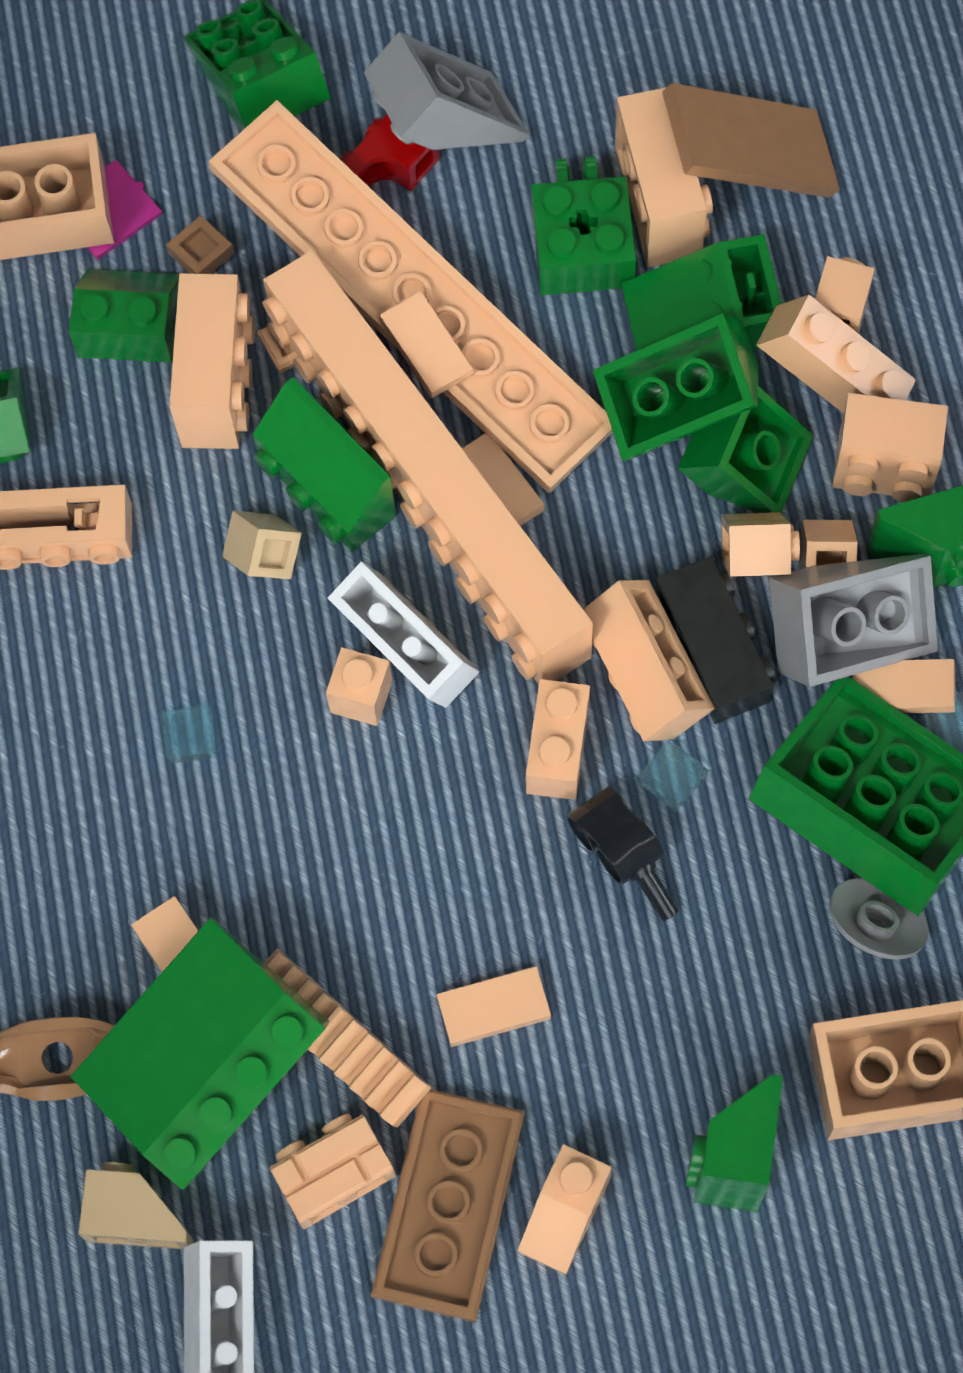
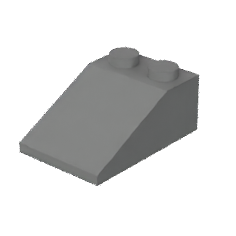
[364,32,530,150]
[769,554,938,687]

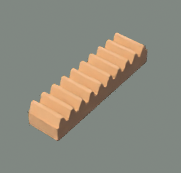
[264,949,432,1128]

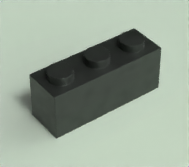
[655,556,776,725]

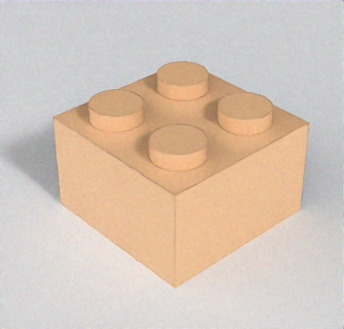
[832,393,948,502]

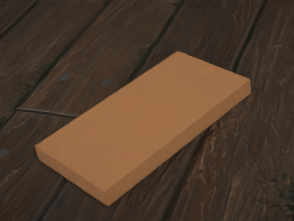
[662,83,840,198]
[371,1090,525,1323]

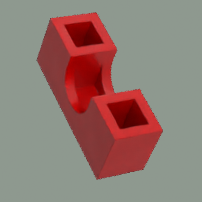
[340,114,440,192]

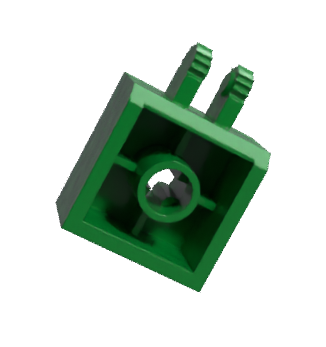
[531,156,636,296]

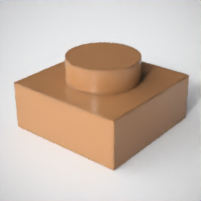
[166,215,234,274]

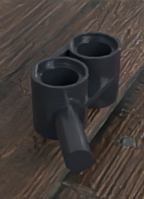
[566,786,679,921]

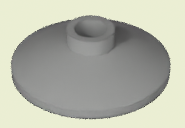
[829,878,929,960]

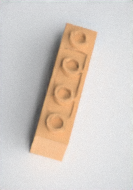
[0,485,132,570]

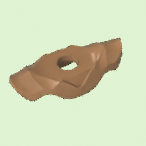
[0,1017,115,1101]

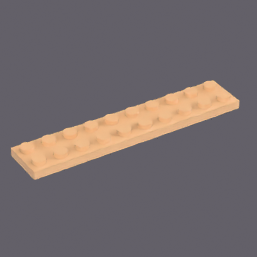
[208,100,613,494]

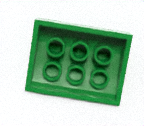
[748,676,963,917]
[70,917,330,1191]

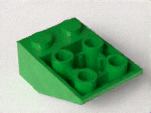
[183,0,331,131]
[621,234,782,351]

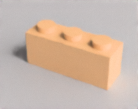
[756,295,916,414]
[583,580,715,742]

